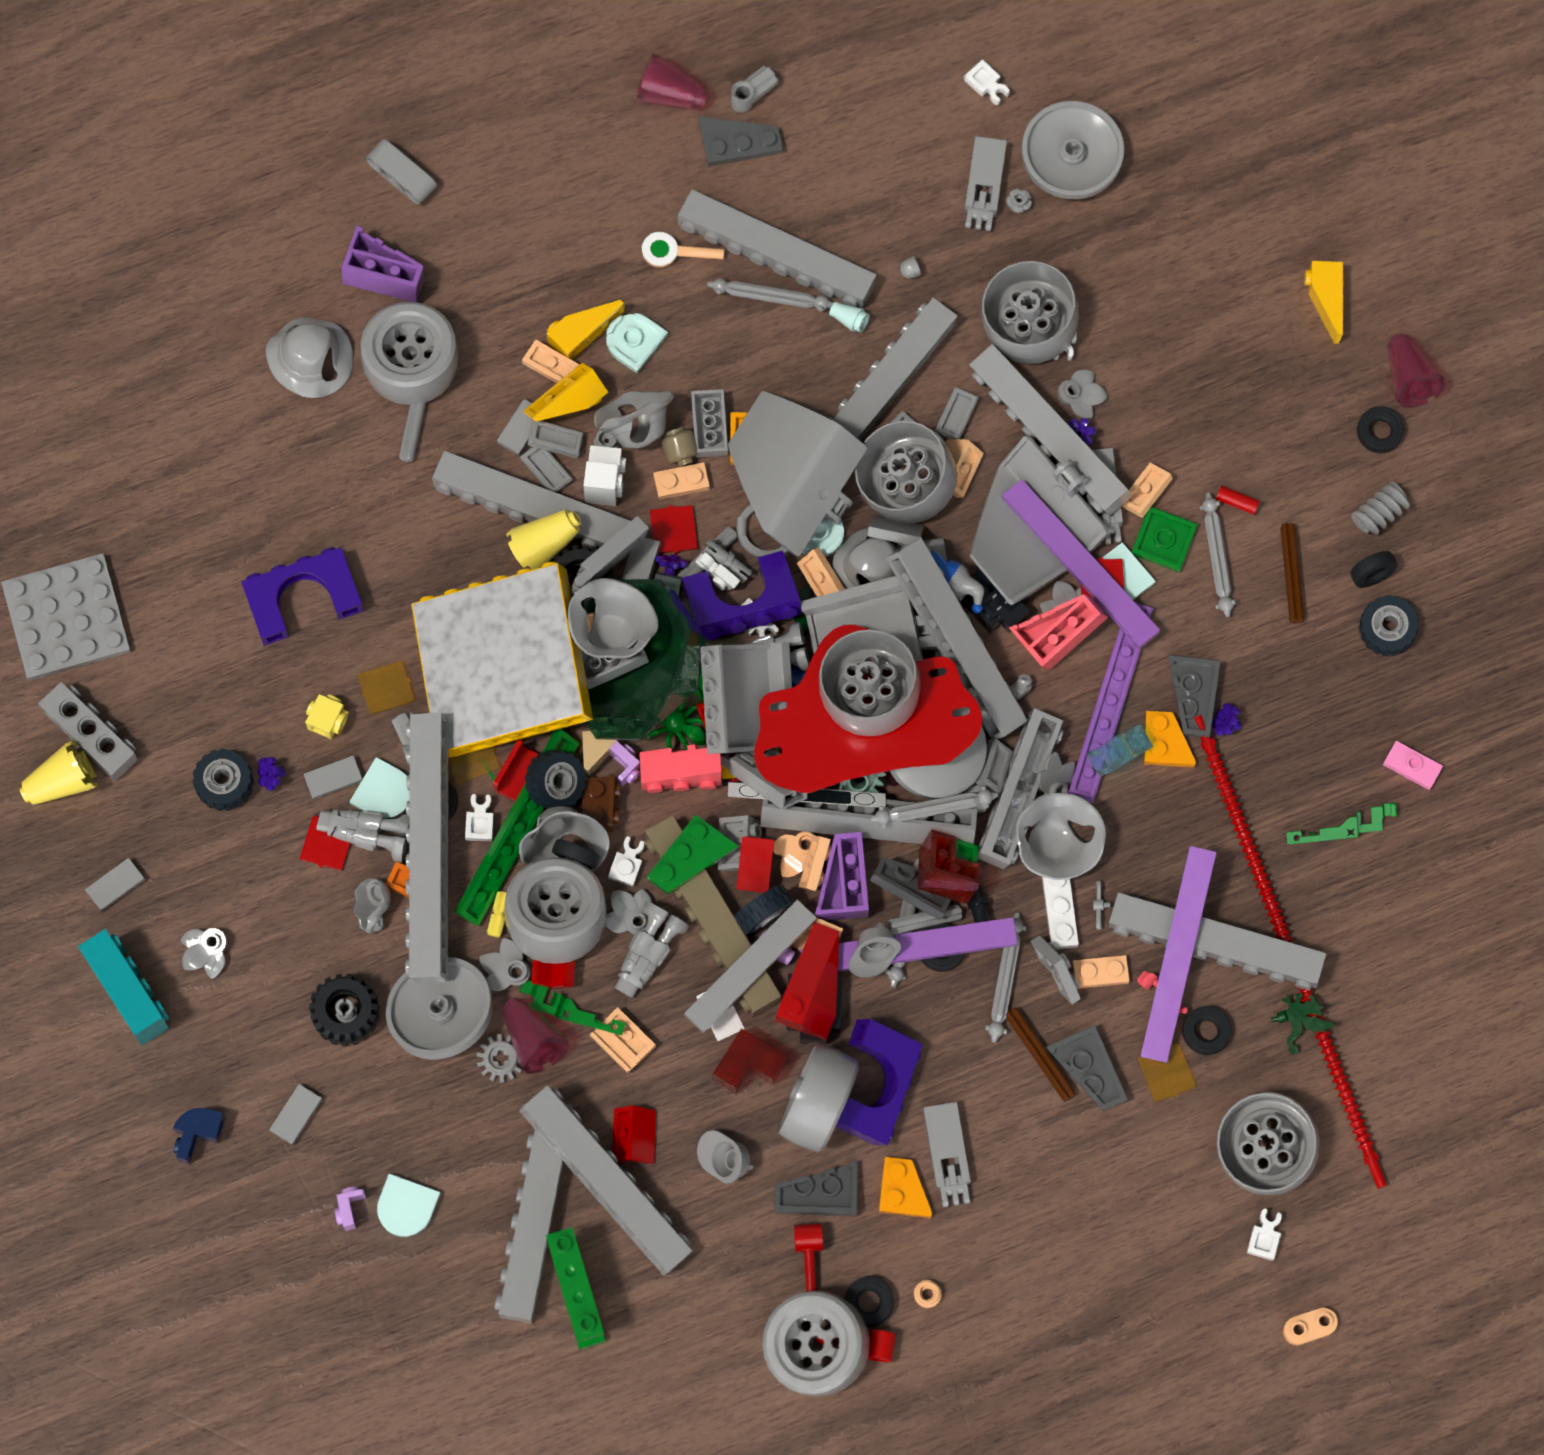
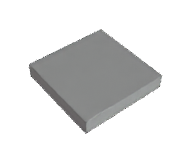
[867,515,924,544]

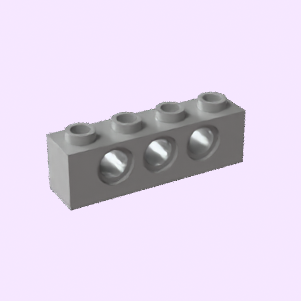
[38,682,138,782]

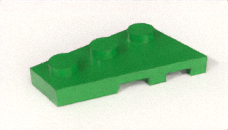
[647,814,738,895]

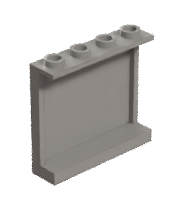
[800,576,923,661]
[700,642,792,754]

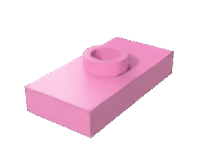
[1383,741,1443,790]

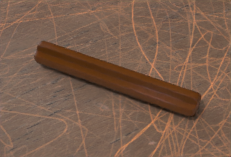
[1281,523,1305,624]
[1006,1007,1076,1102]

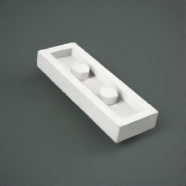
[1041,876,1079,949]

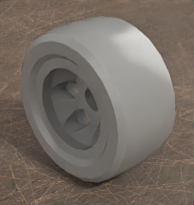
[981,261,1079,364]
[360,302,459,405]
[855,421,958,524]
[818,630,921,736]
[504,857,607,964]
[777,1043,859,1152]
[1216,1092,1320,1196]
[762,1291,870,1397]

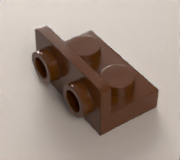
[582,774,620,832]

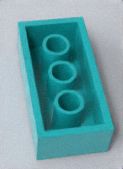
[78,929,169,1046]

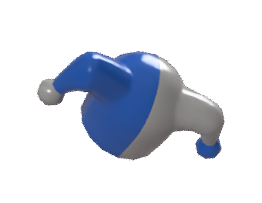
[930,550,985,613]

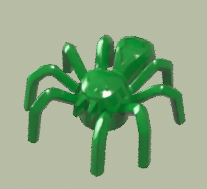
[642,690,706,750]

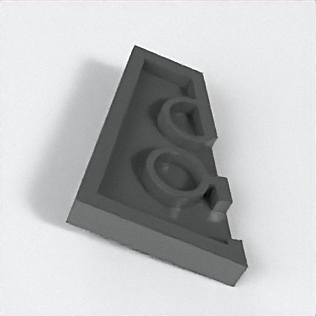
[698,116,783,167]
[1168,655,1221,738]
[870,857,960,920]
[1046,1026,1128,1112]
[774,1161,858,1216]

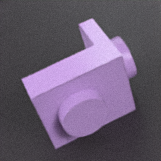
[609,741,640,787]
[334,1186,366,1231]

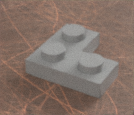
[1031,936,1081,1004]

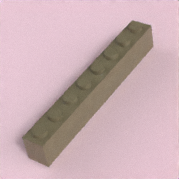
[643,815,781,1018]

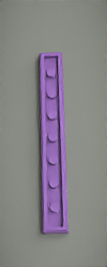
[1002,480,1160,649]
[1068,602,1153,803]
[1141,846,1217,1063]
[800,917,1018,972]

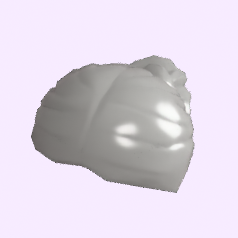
[353,878,391,934]

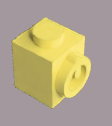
[305,694,349,740]

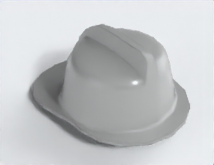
[848,922,901,978]
[697,1130,754,1184]

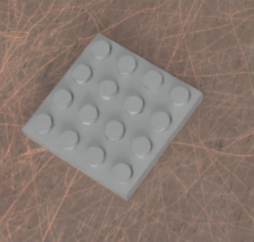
[1,553,131,681]

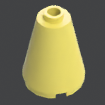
[506,509,582,570]
[20,740,98,805]

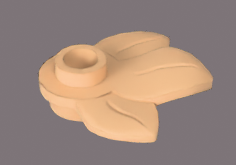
[773,831,816,878]

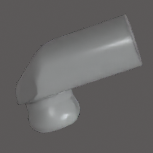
[1010,674,1032,700]

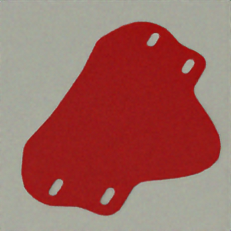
[754,625,982,793]

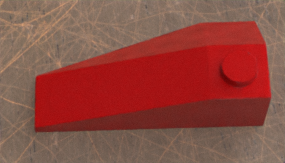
[776,922,839,1041]

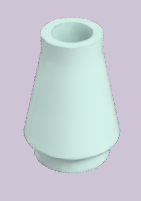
[829,302,870,333]

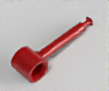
[794,1224,823,1329]
[805,1330,896,1363]

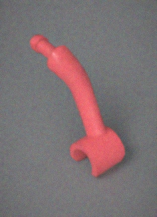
[1137,971,1187,1013]

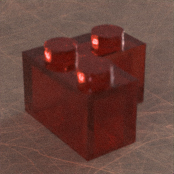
[918,829,981,904]
[713,1028,788,1094]

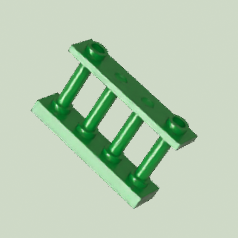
[546,1227,606,1350]

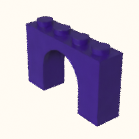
[241,547,364,646]
[682,550,802,642]
[835,1019,923,1145]

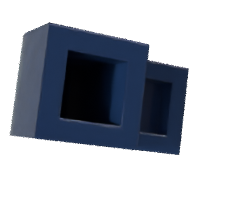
[173,1108,226,1165]

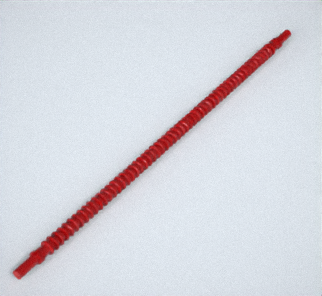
[1194,715,1387,1189]

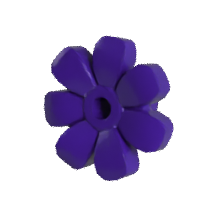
[1069,418,1096,447]
[655,554,688,575]
[1212,703,1242,736]
[258,757,286,791]

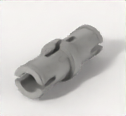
[701,539,752,583]
[335,999,357,1023]

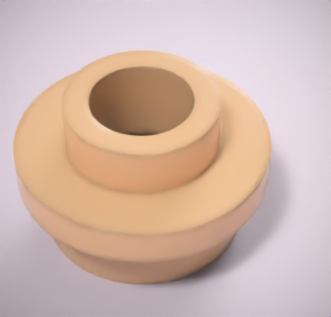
[914,1280,941,1308]

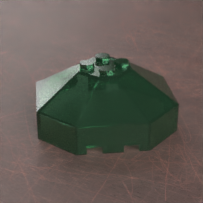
[583,579,708,740]

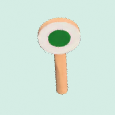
[642,232,724,268]

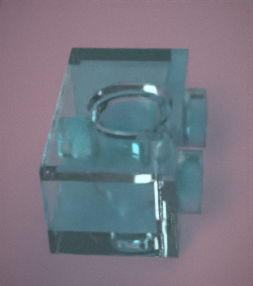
[1087,724,1153,777]

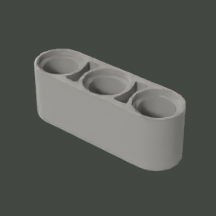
[365,139,437,205]

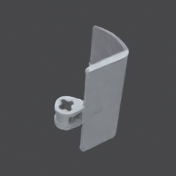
[728,391,867,556]
[970,435,1110,605]

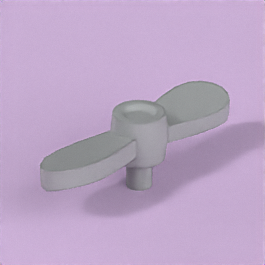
[1093,880,1110,930]

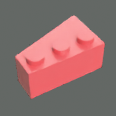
[1009,594,1108,670]
[640,744,721,793]

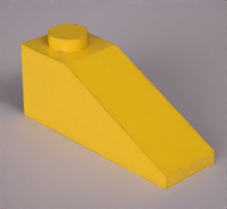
[1304,261,1343,344]
[547,300,624,360]
[523,363,608,422]

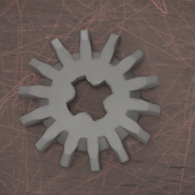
[477,1034,525,1083]

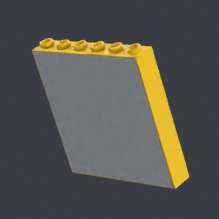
[411,562,593,759]

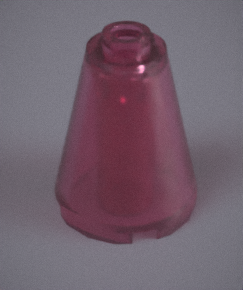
[635,52,708,110]
[1387,334,1446,408]
[502,998,569,1074]

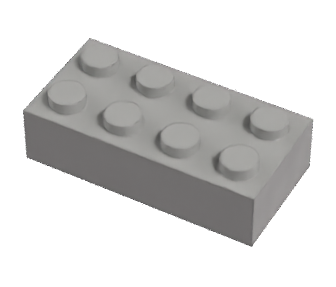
[691,389,728,458]
[581,641,649,689]

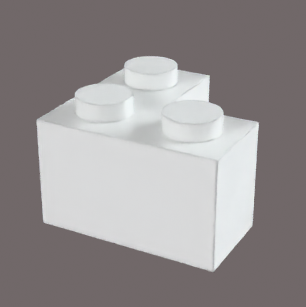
[584,445,626,506]

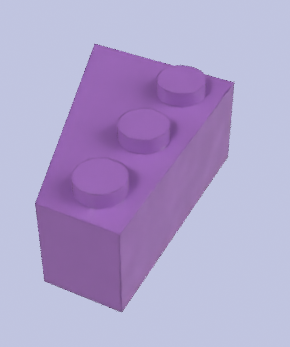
[342,226,424,302]
[815,832,869,921]

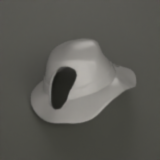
[266,317,353,398]
[594,391,674,449]
[832,528,907,589]
[568,578,658,658]
[1016,793,1106,880]
[519,806,609,871]

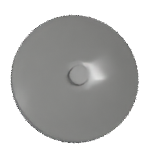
[1021,101,1124,199]
[890,707,987,799]
[386,957,493,1059]

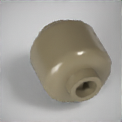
[661,427,699,467]

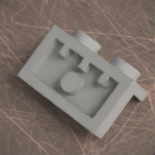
[718,815,762,872]

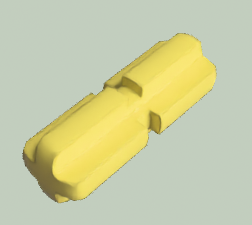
[487,891,506,938]

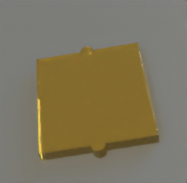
[357,661,415,716]
[448,746,501,786]
[1137,1043,1196,1103]

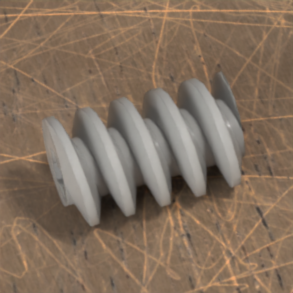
[1351,481,1410,535]

